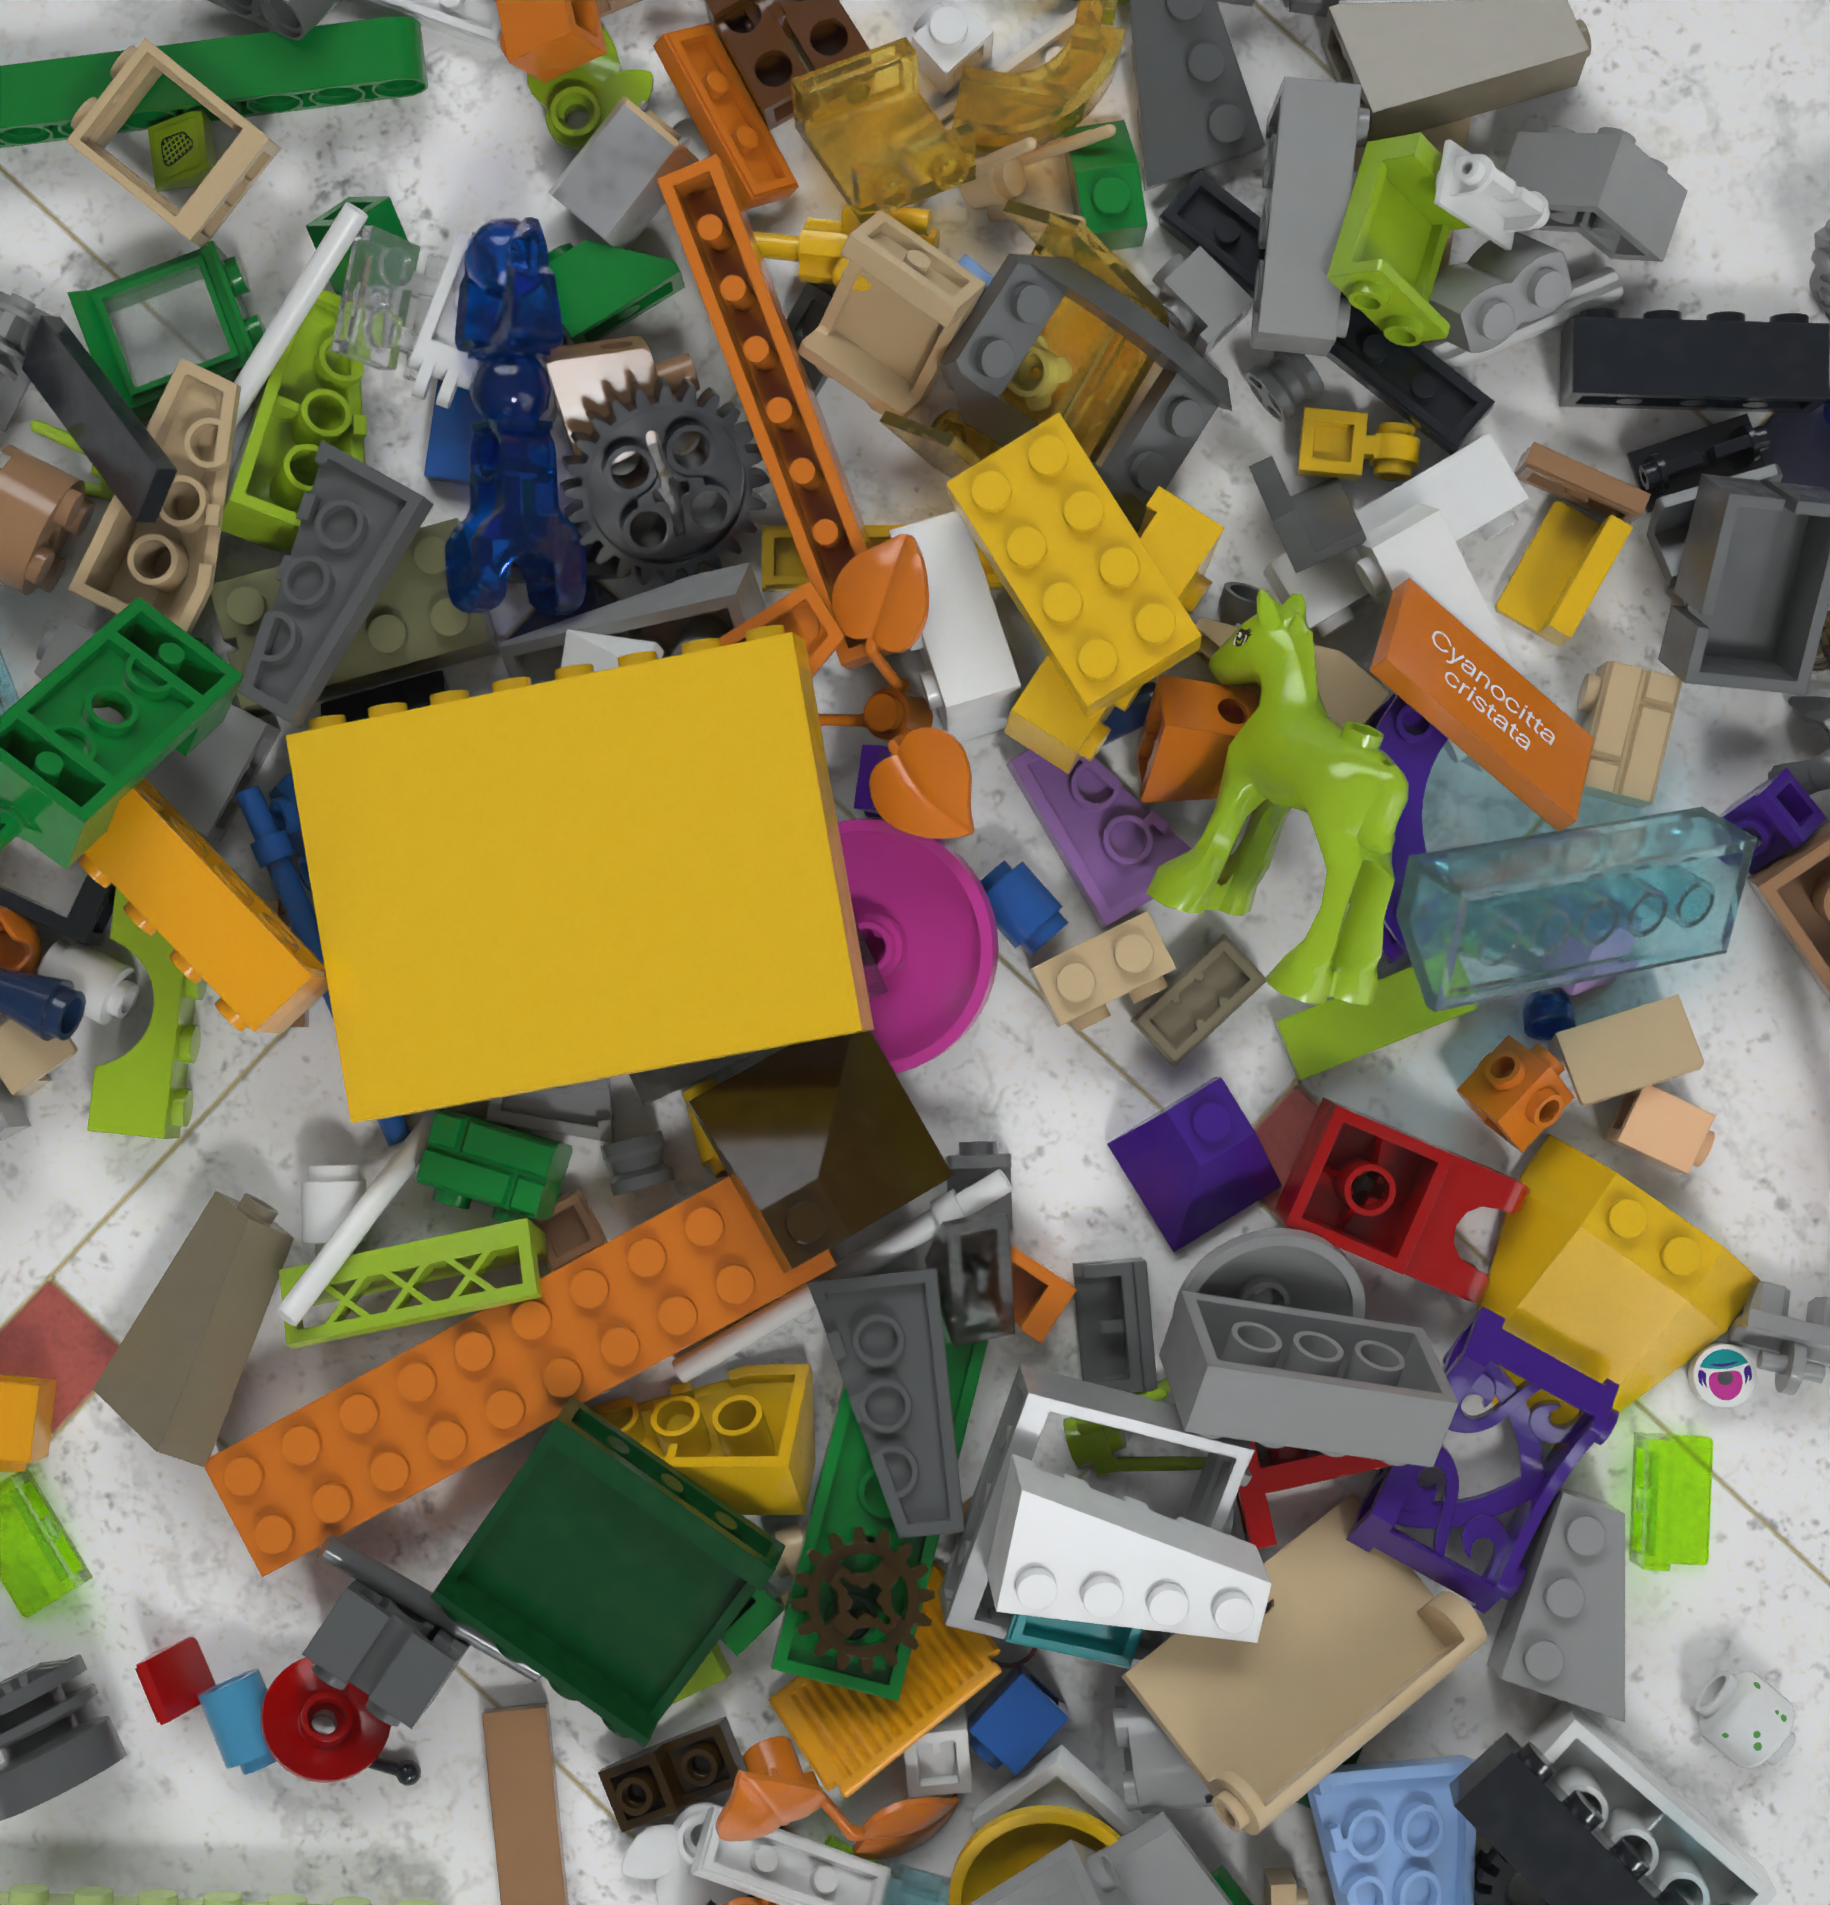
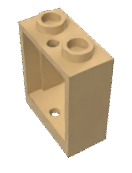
[66,38,281,248]

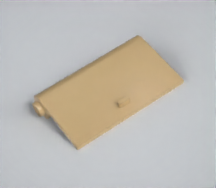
[1121,1494,1487,1835]

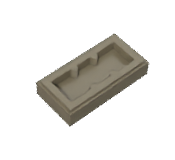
[1130,933,1267,1067]

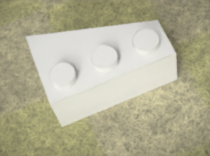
[889,511,1021,742]

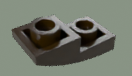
[598,1716,748,1833]

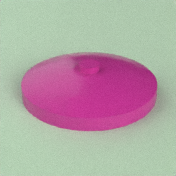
[838,818,999,1074]

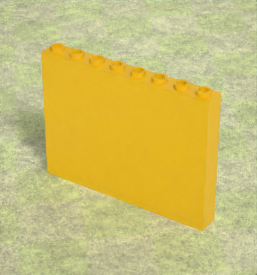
[286,625,874,1123]

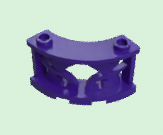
[1349,694,1458,964]
[1346,1306,1619,1614]

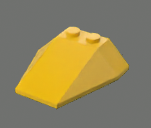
[1476,1134,1761,1447]

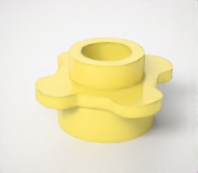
[1006,335,1072,412]

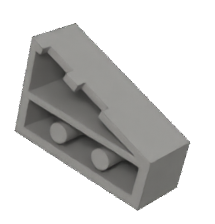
[1487,1487,1625,1722]

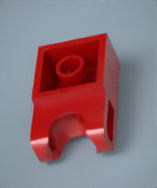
[1273,1097,1530,1303]

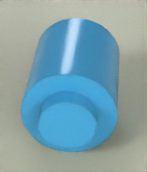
[197,1668,276,1775]

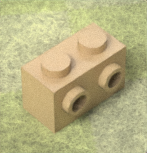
[1030,911,1177,1032]

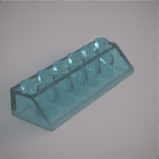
[1396,806,1757,1012]

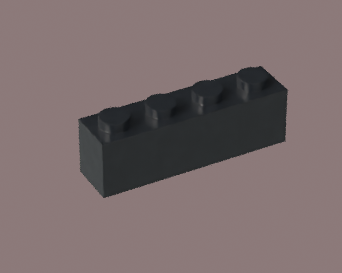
[1559,308,1830,413]
[1449,1732,1689,1905]

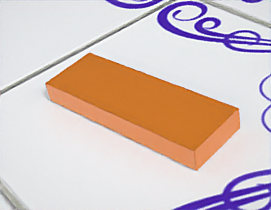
[653,23,799,210]

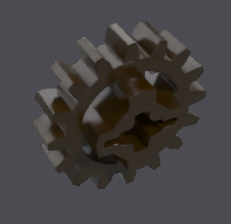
[790,1526,935,1673]

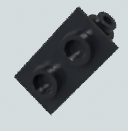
[1626,413,1770,513]

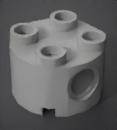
[1113,1683,1214,1814]

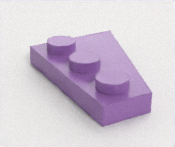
[1006,749,1192,929]

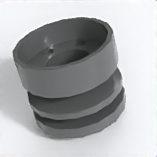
[0,1654,127,1821]

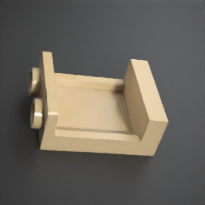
[798,209,987,423]

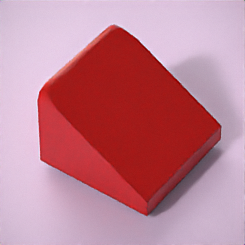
[135,1637,216,1725]

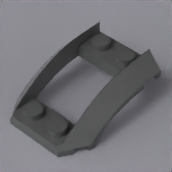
[939,254,1232,533]

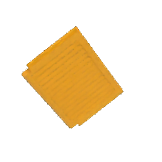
[768,1562,1002,1798]

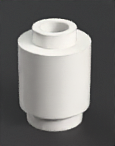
[37,940,139,1025]
[301,1164,367,1256]

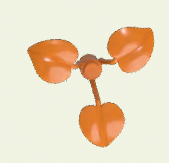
[818,534,974,839]
[715,1736,960,1905]

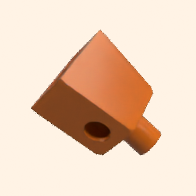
[1135,675,1259,803]

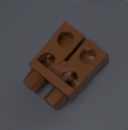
[704,0,872,131]

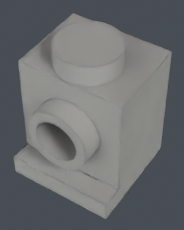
[1152,246,1253,358]

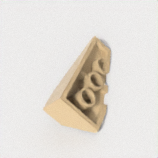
[68,357,241,635]

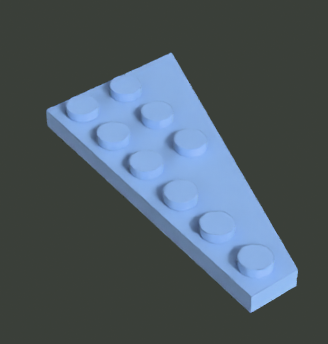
[1307,1755,1476,1905]

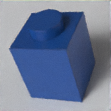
[968,1665,1069,1776]

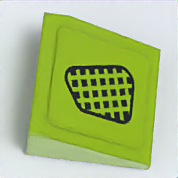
[148,110,217,192]

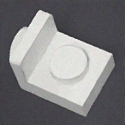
[904,1703,973,1798]

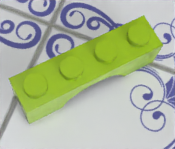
[87,888,207,1139]

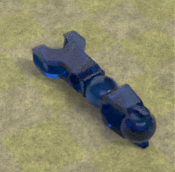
[445,217,586,616]

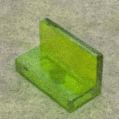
[1629,1432,1713,1571]
[0,1468,93,1617]

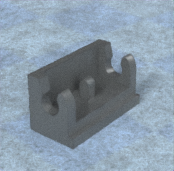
[1072,1257,1158,1392]

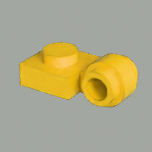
[1296,407,1421,481]

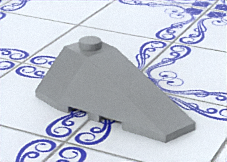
[498,562,766,685]

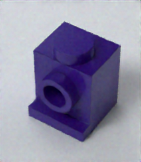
[1711,767,1827,874]

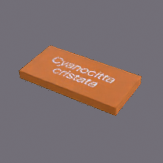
[1370,578,1594,832]

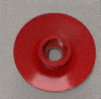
[260,1657,391,1783]

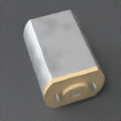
[548,96,699,250]

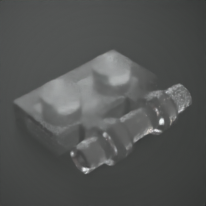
[331,225,449,382]

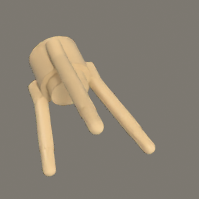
[959,124,1116,229]

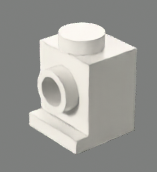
[904,0,993,98]

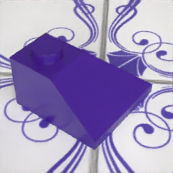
[1107,1077,1282,1252]

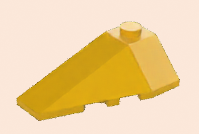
[552,1364,816,1515]

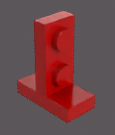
[1236,1441,1393,1549]

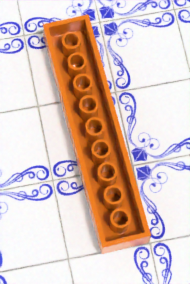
[204,1177,839,1577]

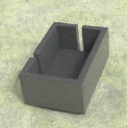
[1658,474,1830,695]

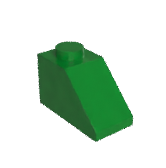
[1062,120,1148,255]
[532,240,685,344]

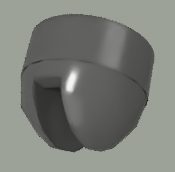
[1217,582,1260,626]

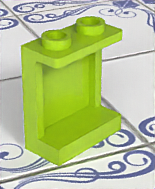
[1327,132,1471,346]

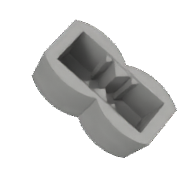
[1429,232,1573,353]

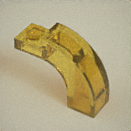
[951,0,1126,153]

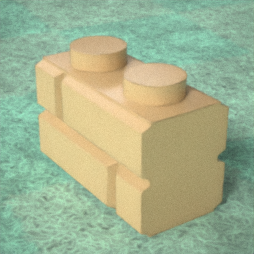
[1577,661,1683,808]

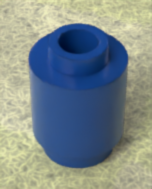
[980,860,1069,956]

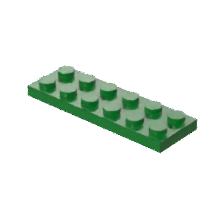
[770,1304,994,1701]

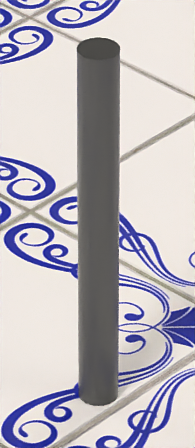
[317,1534,542,1682]

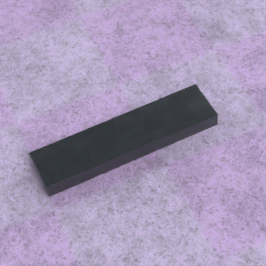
[21,315,178,523]

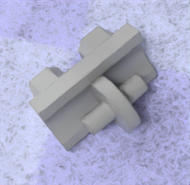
[1727,1281,1830,1395]

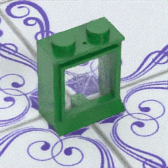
[67,240,266,422]

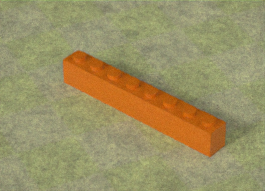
[657,154,895,670]

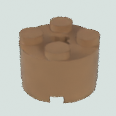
[0,445,95,595]

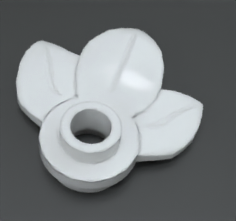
[622,1802,748,1905]

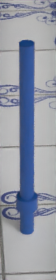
[235,785,410,1147]

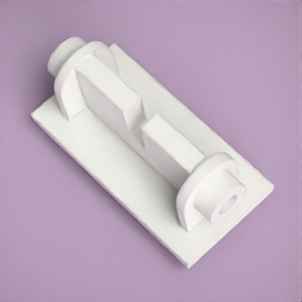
[1434,140,1550,251]

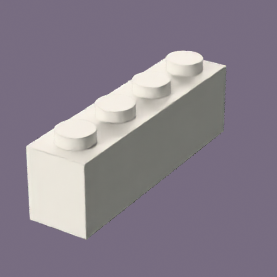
[1263,432,1529,638]
[1355,503,1519,773]

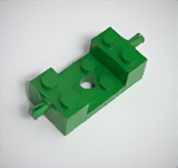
[0,596,244,870]

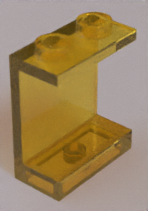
[791,37,976,223]

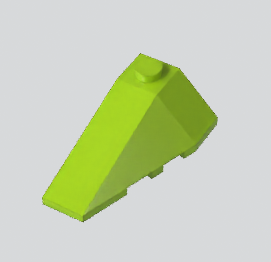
[221,289,367,551]

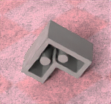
[1504,126,1688,262]

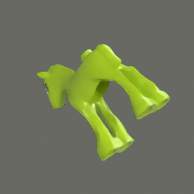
[1146,588,1409,1005]

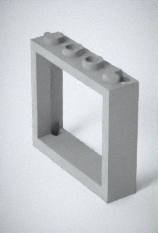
[938,1365,1255,1669]

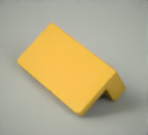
[1494,501,1633,647]

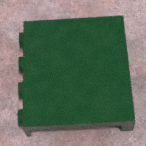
[430,1396,786,1748]

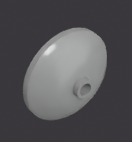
[1173,1228,1366,1319]

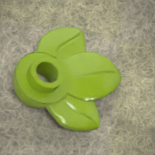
[527,28,654,150]

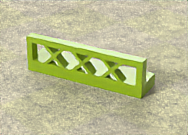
[279,1218,548,1349]

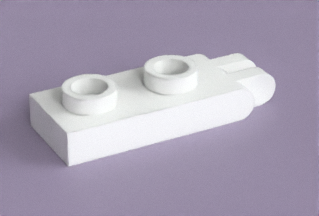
[408,231,519,409]

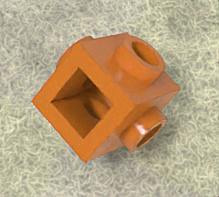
[1456,1035,1574,1153]

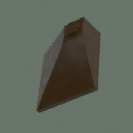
[688,1030,953,1273]

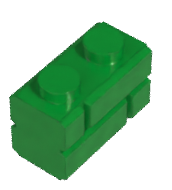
[416,1108,573,1222]

